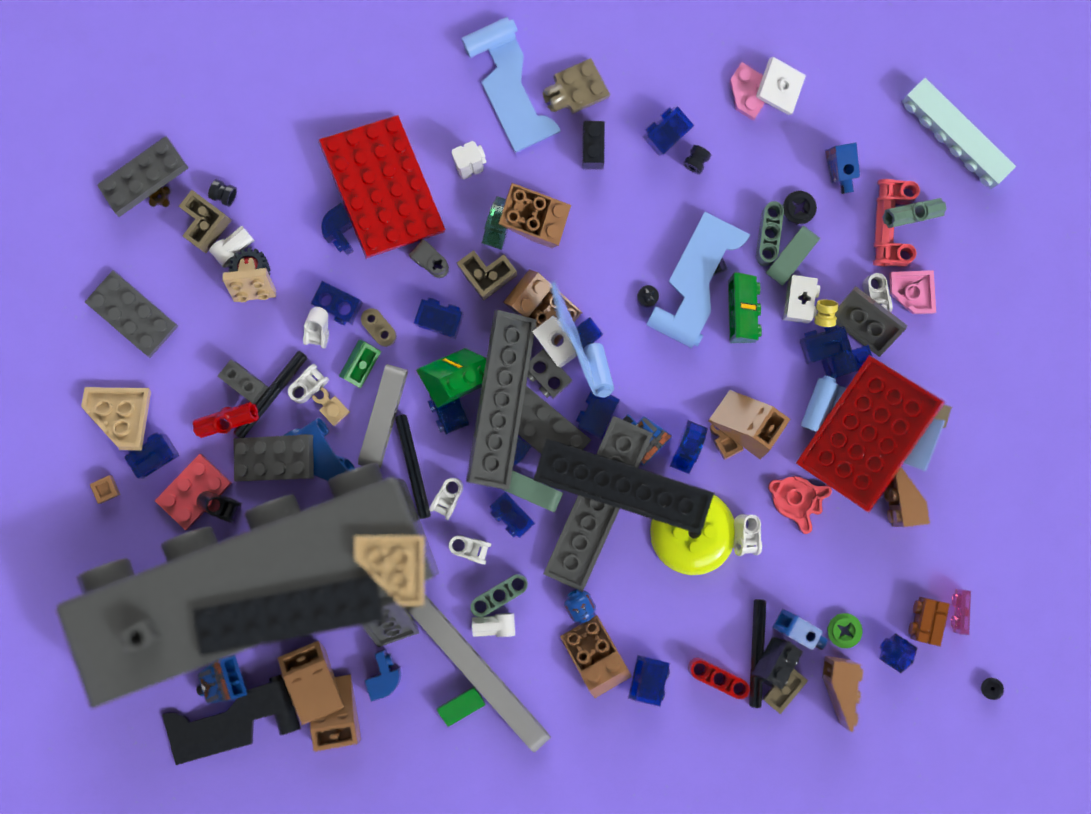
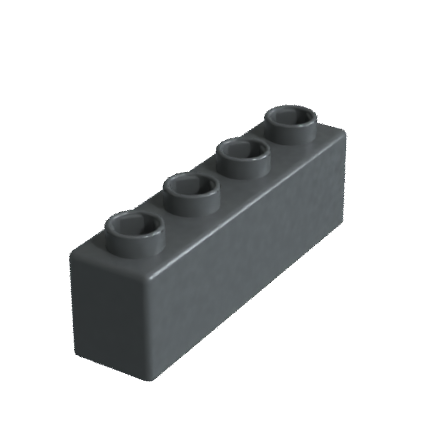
[56,463,439,708]

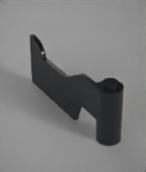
[162,674,301,765]

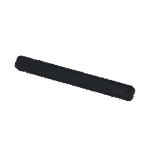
[234,351,307,438]
[395,414,431,519]
[749,599,766,708]

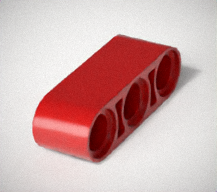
[688,658,750,699]

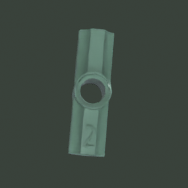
[882,198,947,228]

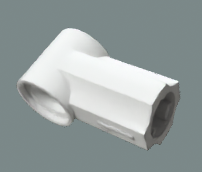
[209,226,255,268]
[472,613,515,637]

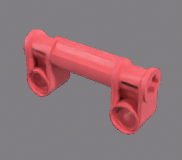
[873,179,920,267]

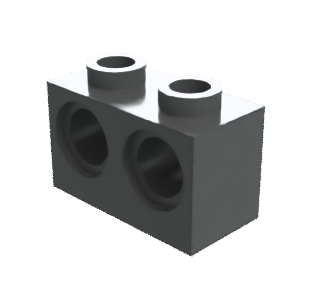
[527,349,572,399]
[218,359,269,404]

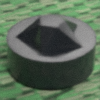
[637,285,659,307]
[981,678,1004,700]

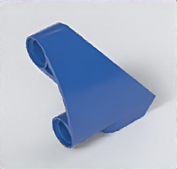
[283,418,355,481]

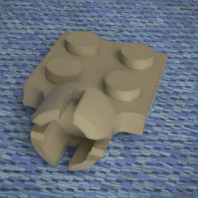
[543,58,610,114]

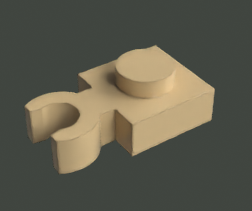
[312,388,350,426]

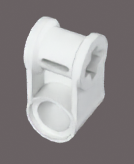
[863,273,892,312]
[303,307,329,349]
[288,364,329,404]
[429,478,463,520]
[734,514,762,556]
[449,535,492,565]

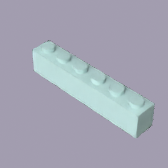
[901,78,1016,189]

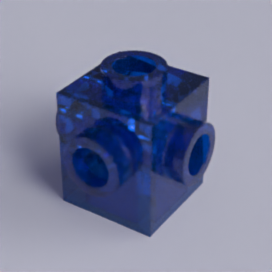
[879,633,917,673]

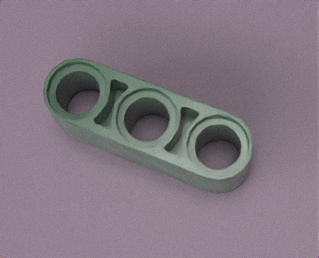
[756,201,784,266]
[766,225,820,286]
[502,470,563,513]
[471,574,528,617]

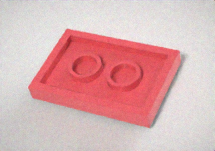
[155,454,232,530]

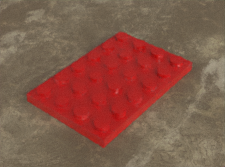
[319,115,446,259]
[796,355,945,512]

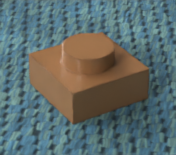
[90,475,120,504]

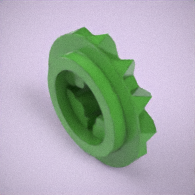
[827,613,863,648]

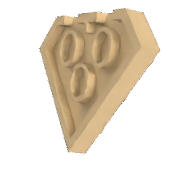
[81,387,151,450]
[354,536,425,606]

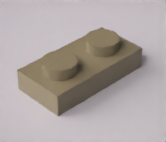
[762,669,808,714]

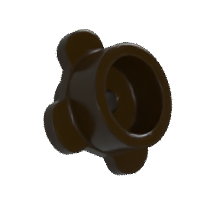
[149,186,171,207]

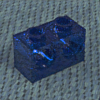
[310,281,363,326]

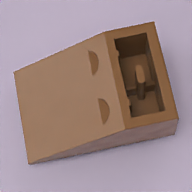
[499,183,571,248]
[503,269,582,345]
[708,390,790,459]
[884,467,930,527]
[560,615,632,698]
[278,641,344,725]
[822,656,863,732]
[310,674,361,752]

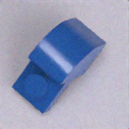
[365,649,401,702]

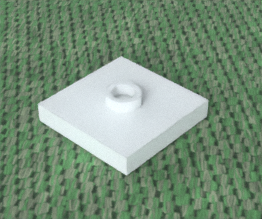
[756,57,806,115]

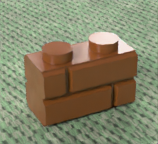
[908,597,950,647]

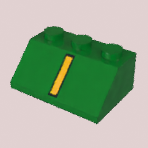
[728,273,762,343]
[416,348,486,408]

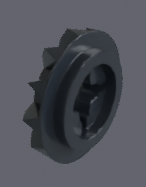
[782,191,817,225]

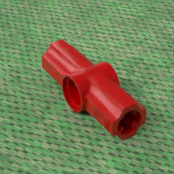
[193,402,259,438]

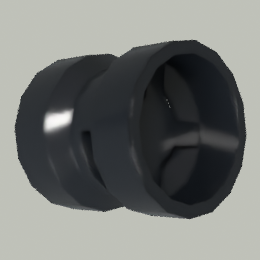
[683,145,711,174]
[208,179,237,207]

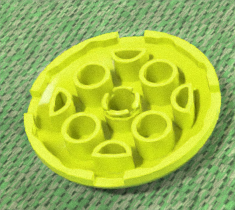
[650,495,735,575]

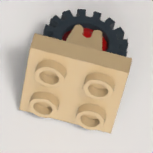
[223,248,276,302]

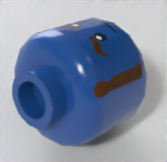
[564,589,596,623]

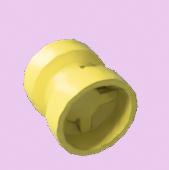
[814,299,838,327]

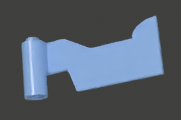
[461,17,561,153]
[646,212,750,348]
[551,282,614,397]
[800,375,945,471]

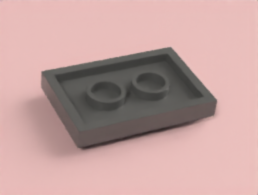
[835,286,908,357]

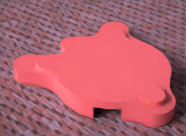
[768,476,832,534]

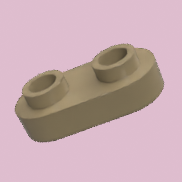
[361,308,397,347]

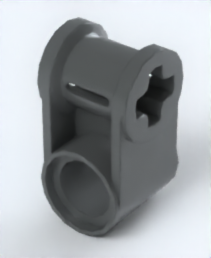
[409,239,449,278]

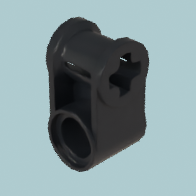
[196,491,242,523]

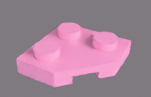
[730,62,766,121]
[889,270,936,315]

